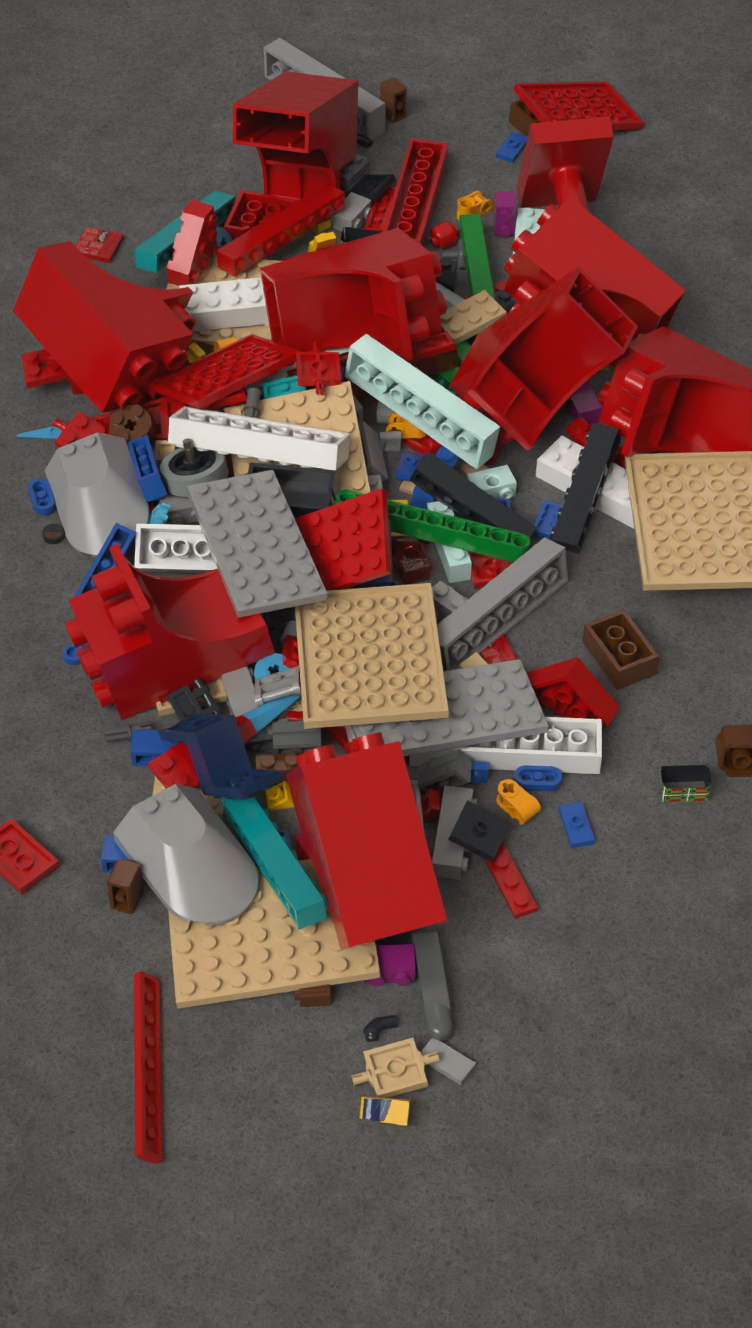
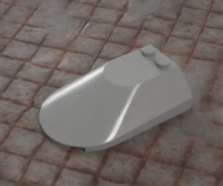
[45,432,151,558]
[113,784,258,926]

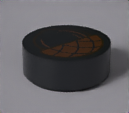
[42,524,65,544]

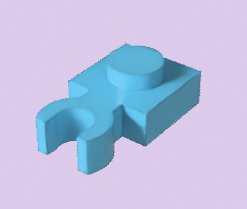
[149,502,171,524]

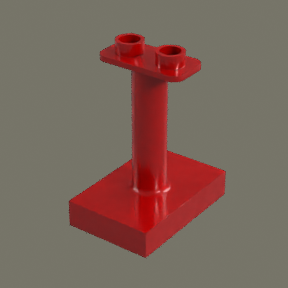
[516,116,614,212]

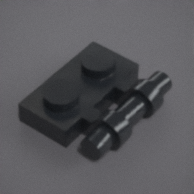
[166,678,222,721]

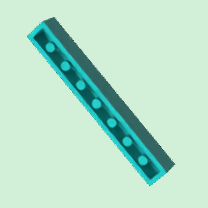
[134,191,235,273]
[221,795,328,930]

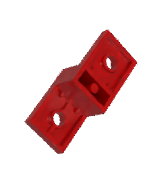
[21,349,85,395]

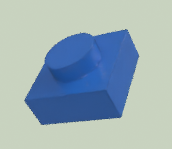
[470,761,489,784]

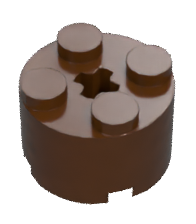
[110,405,157,445]
[715,725,752,777]

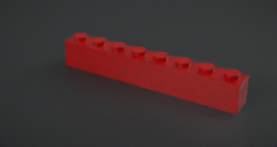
[217,183,345,277]

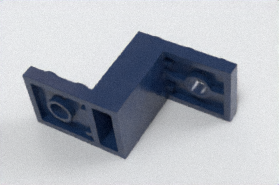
[158,714,281,800]

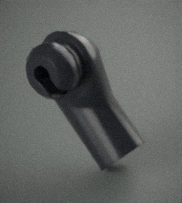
[357,133,373,148]
[363,1015,397,1042]

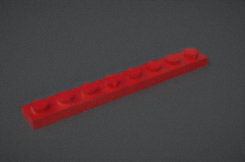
[134,970,163,1164]

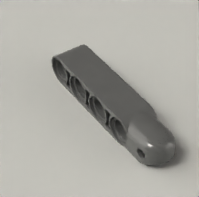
[411,930,453,1042]

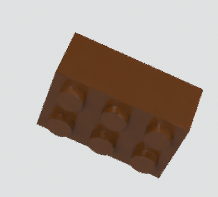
[582,609,659,689]

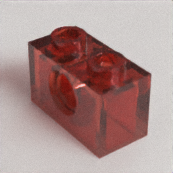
[391,536,433,585]

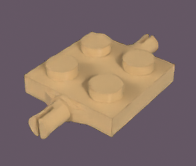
[351,1038,440,1098]

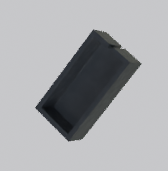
[247,462,340,519]

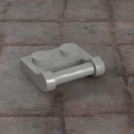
[254,666,301,707]

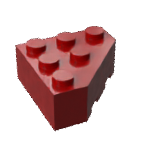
[224,190,298,240]
[167,199,219,286]
[527,657,619,728]

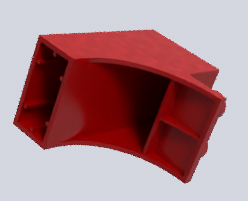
[232,71,359,200]
[504,197,686,341]
[259,228,447,362]
[13,241,196,414]
[449,267,638,450]
[598,326,752,457]
[64,544,275,721]
[286,732,447,948]

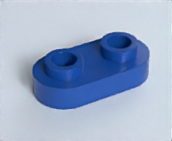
[28,478,55,515]
[514,765,562,791]

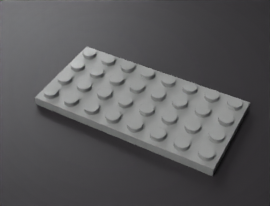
[187,470,327,618]
[350,659,549,756]

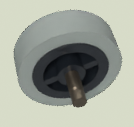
[160,438,229,497]

